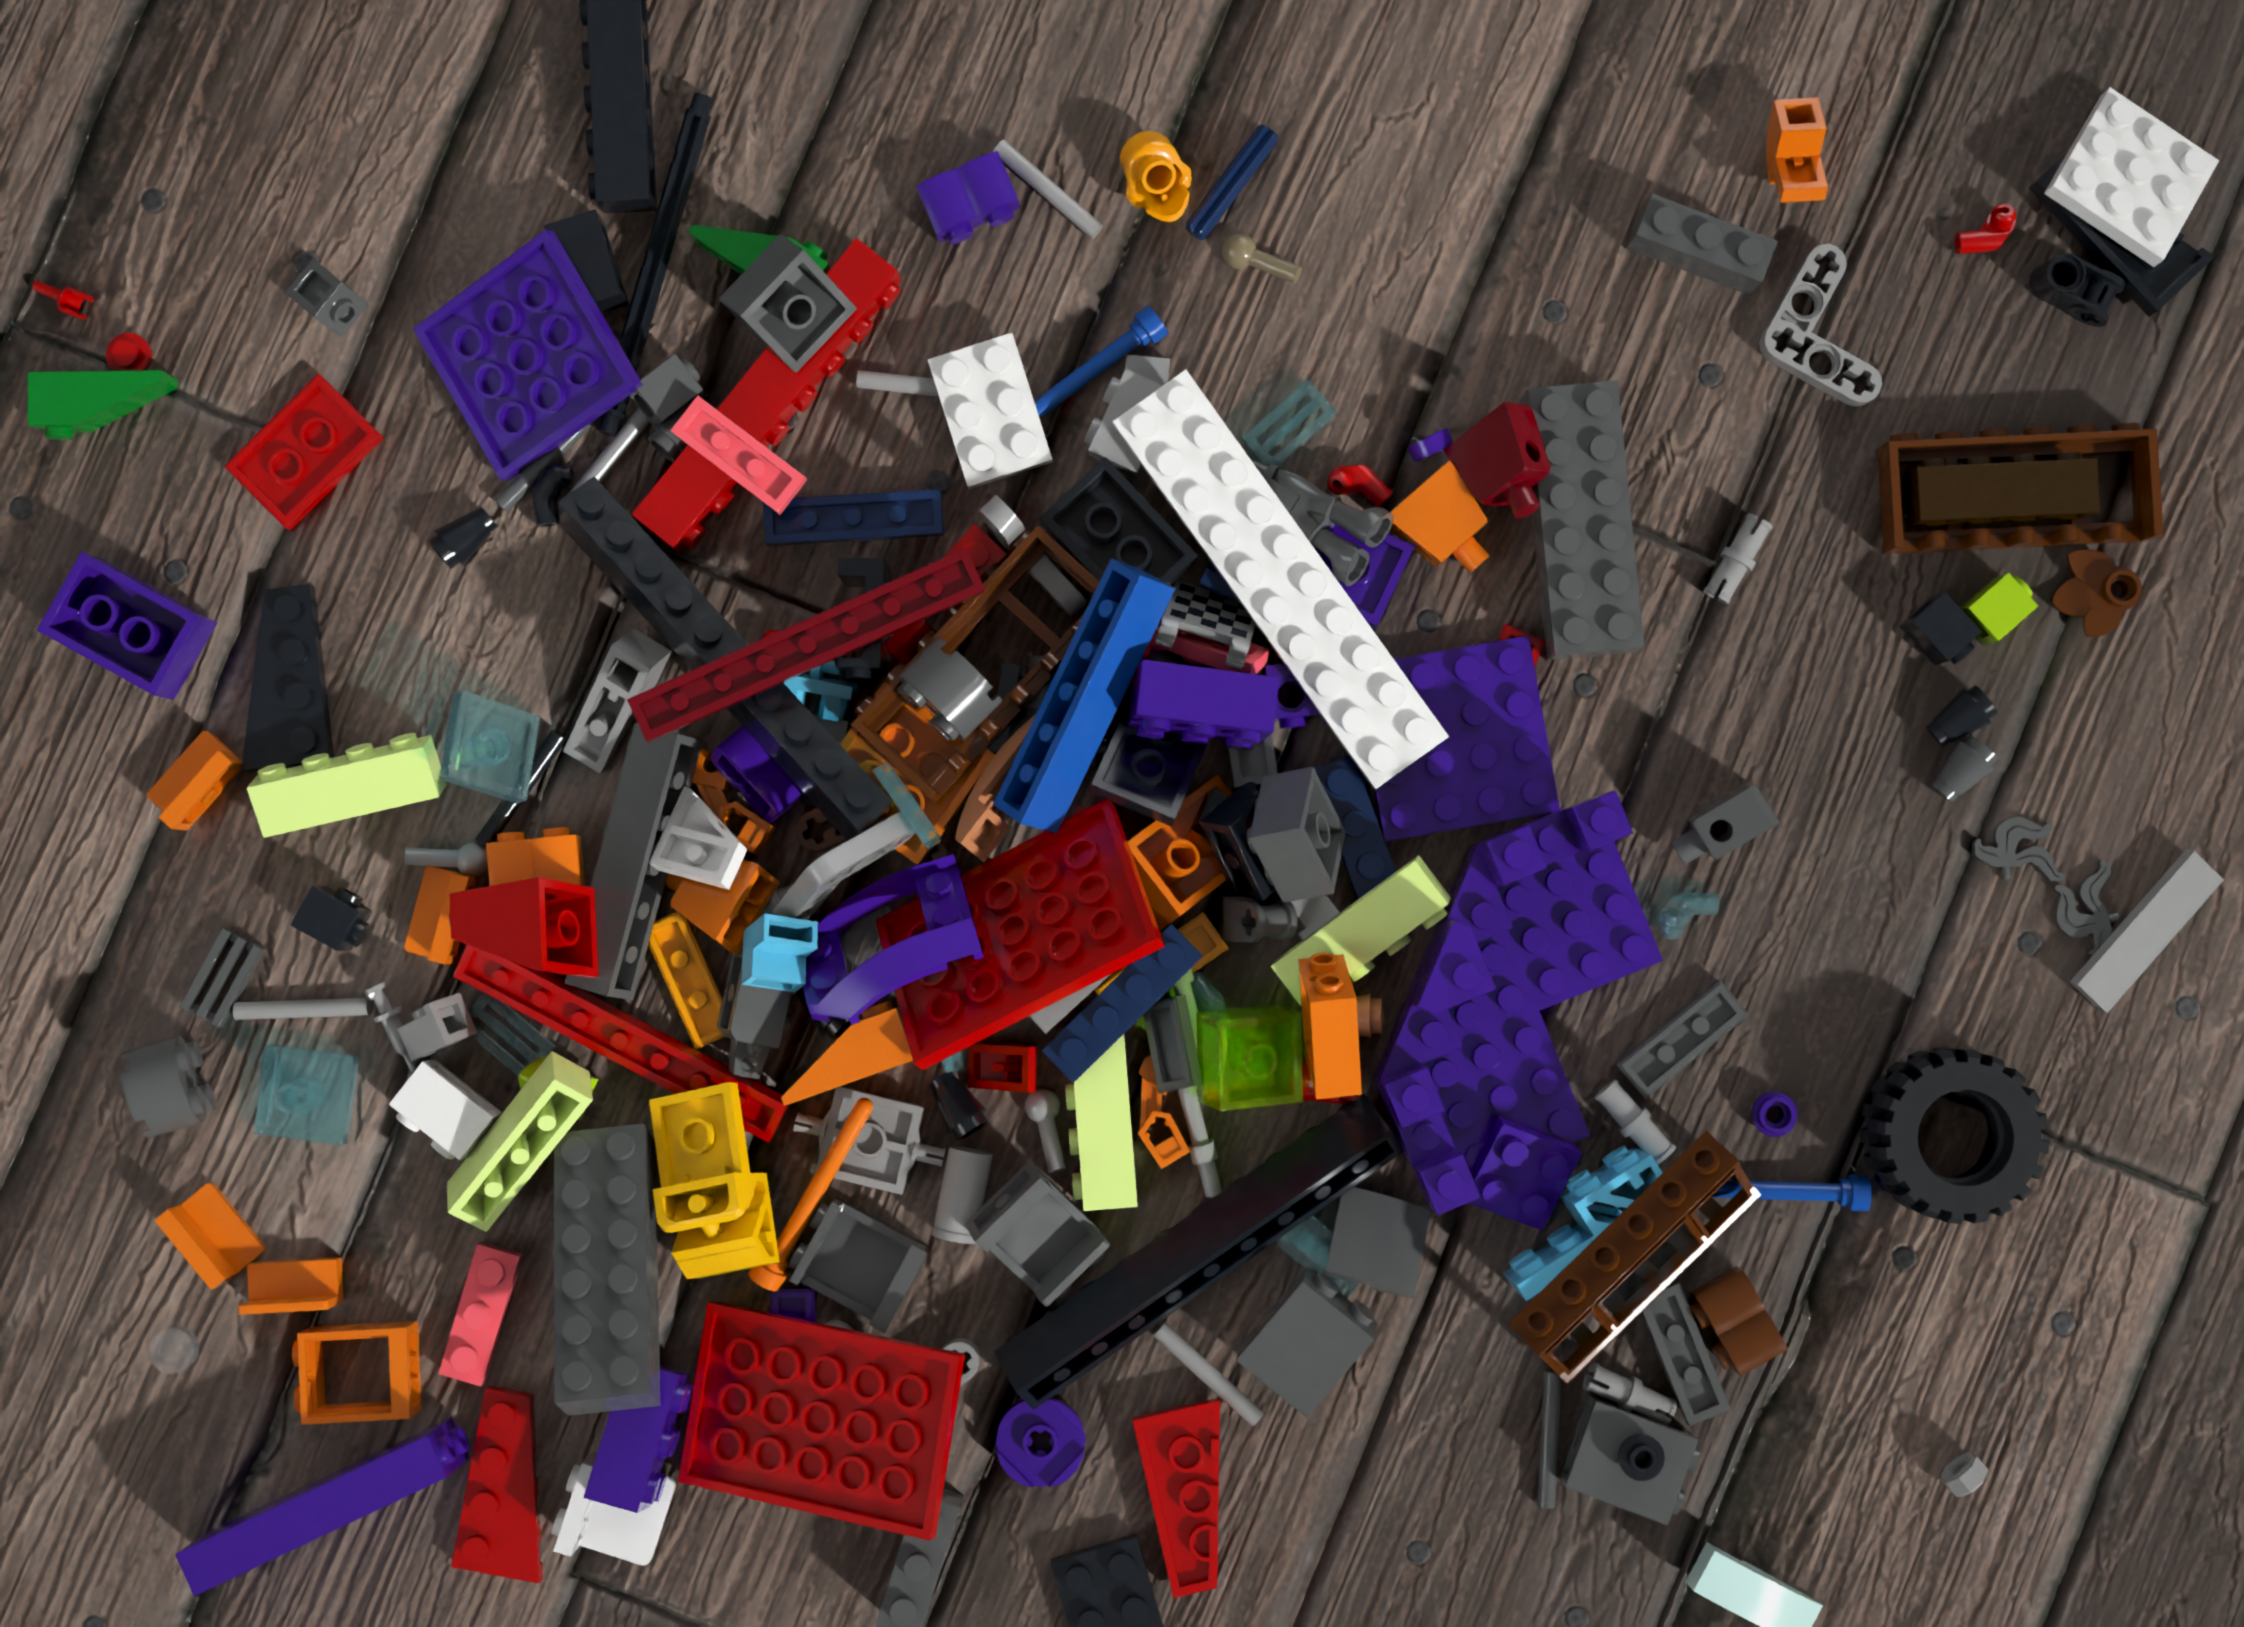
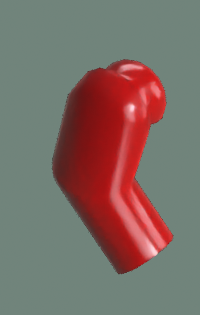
[1954,204,2017,254]
[1327,464,1393,507]

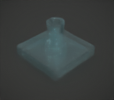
[439,690,540,804]
[254,1044,360,1145]

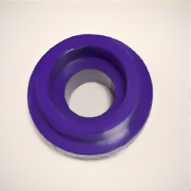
[1751,1092,1797,1137]

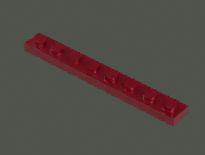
[627,548,985,743]

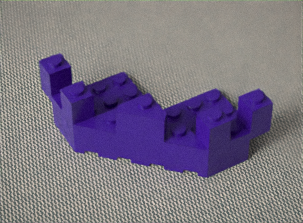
[1372,790,1663,1215]

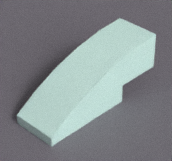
[1685,1542,1823,1627]

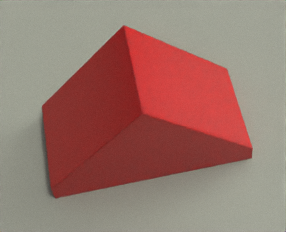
[967,1043,1037,1093]

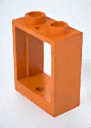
[1298,953,1362,1099]
[292,1321,422,1425]

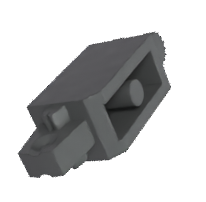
[717,916,796,1079]

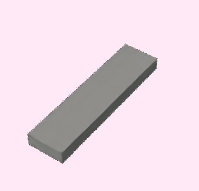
[2070,849,2224,1013]

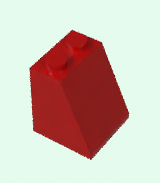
[449,877,599,978]

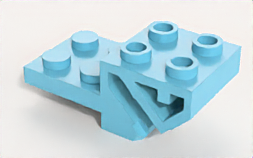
[1503,1146,1663,1301]

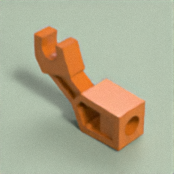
[692,748,776,857]
[1137,1055,1190,1169]

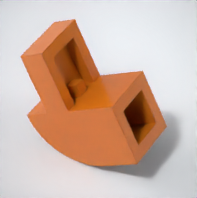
[1766,97,1828,203]

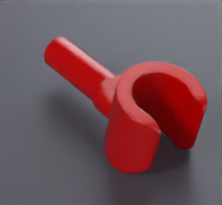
[32,280,94,320]

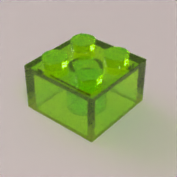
[1196,1005,1303,1111]

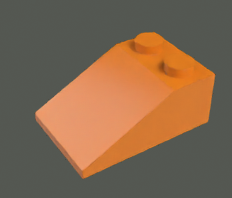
[1128,775,1252,931]
[781,1000,913,1106]

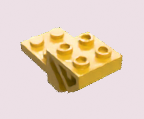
[649,1082,780,1279]

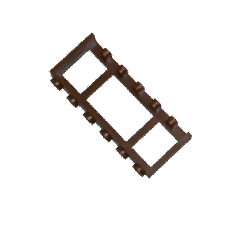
[1876,422,2164,554]
[851,525,1099,803]
[1508,1131,1761,1384]

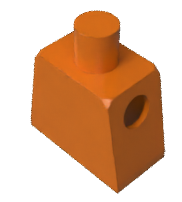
[1390,460,1490,573]
[666,860,780,956]

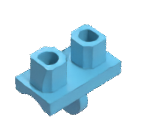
[783,660,859,722]

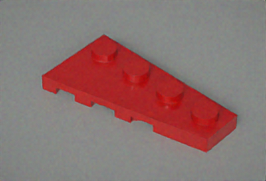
[451,1386,543,1583]
[1133,1397,1220,1598]

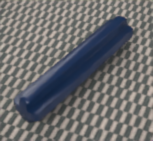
[1186,124,1278,240]

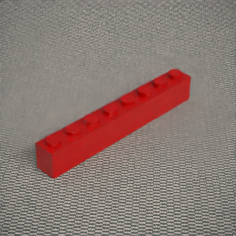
[631,238,902,554]

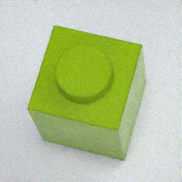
[1960,573,2038,646]

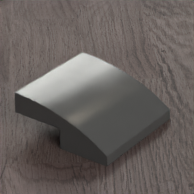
[1325,1187,1431,1299]

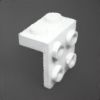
[551,1452,676,1566]

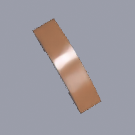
[955,715,1035,862]

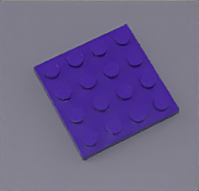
[413,230,643,481]
[1374,636,1560,842]

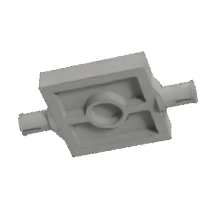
[793,1086,946,1195]

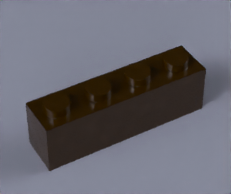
[1904,452,2100,527]

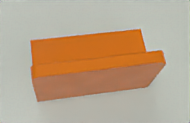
[147,731,242,831]
[404,866,480,965]
[154,1182,266,1290]
[238,1257,344,1315]

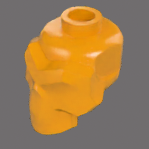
[1119,130,1192,222]

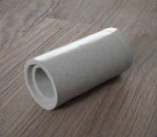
[932,1146,993,1244]

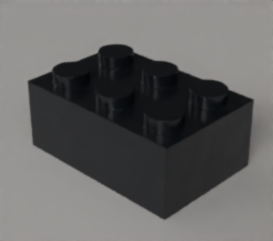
[1040,457,1198,586]

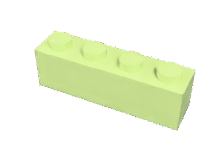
[247,733,447,838]
[1271,855,1451,1006]
[1065,1034,1138,1211]
[447,1051,593,1232]

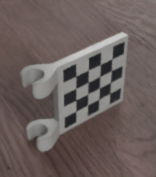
[1155,580,1256,670]

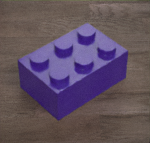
[37,552,217,700]
[1126,660,1279,750]
[583,1366,694,1513]

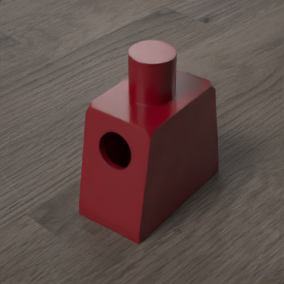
[1444,402,1551,518]

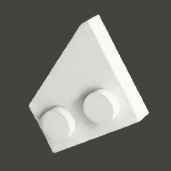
[649,786,748,890]

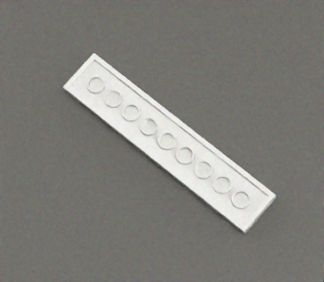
[1112,369,1449,790]

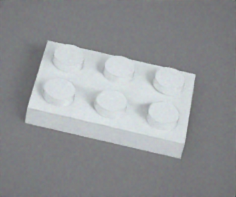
[928,333,1053,489]

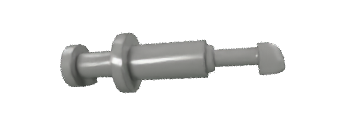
[364,981,418,1078]

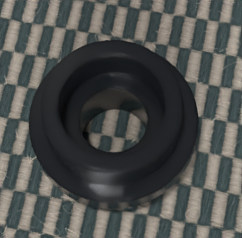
[1618,1433,1665,1481]

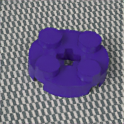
[996,1397,1086,1487]

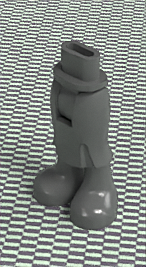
[1253,460,1393,586]

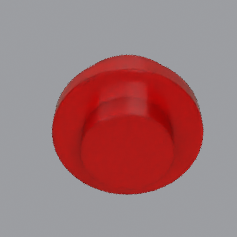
[106,333,152,371]

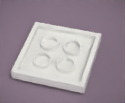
[2044,87,2219,267]

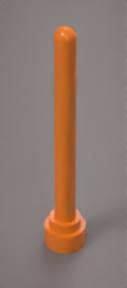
[748,1098,873,1292]

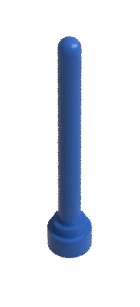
[1034,305,1169,419]
[1711,1175,1871,1212]

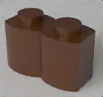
[1689,1266,1788,1376]

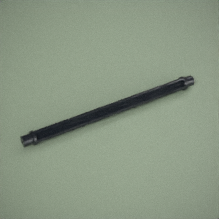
[597,93,713,437]

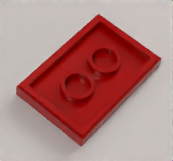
[224,373,385,531]

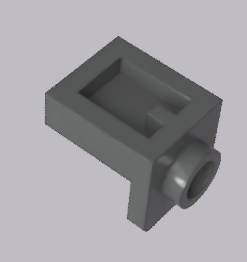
[285,259,368,336]

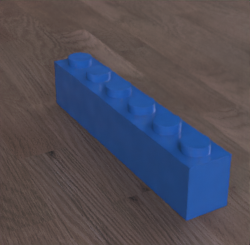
[993,558,1175,833]

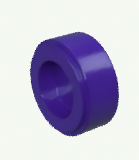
[1407,427,1454,462]

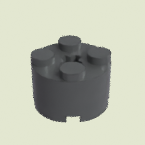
[896,637,1002,741]
[120,1036,216,1138]

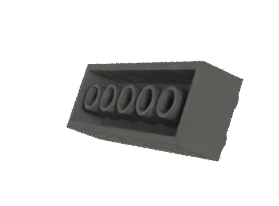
[1520,380,1645,661]
[554,1123,661,1416]

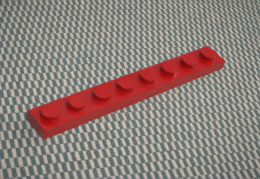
[453,945,789,1143]

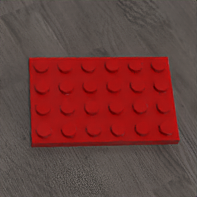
[875,798,1165,1070]
[678,1301,965,1541]

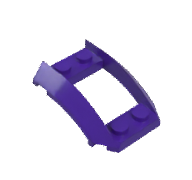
[803,854,984,1025]

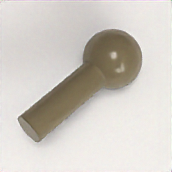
[1222,233,1302,284]

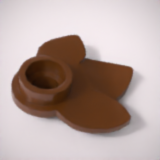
[2051,549,2142,637]

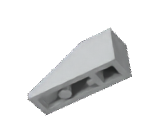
[563,629,672,774]

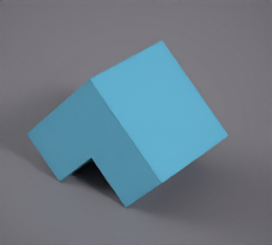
[741,913,818,992]

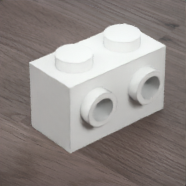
[389,1059,503,1160]

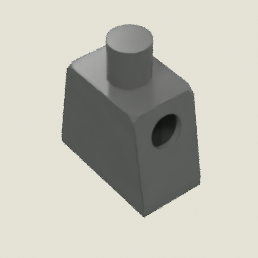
[1671,781,1780,865]

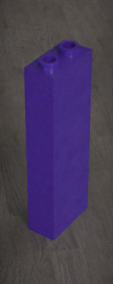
[175,1417,470,1596]

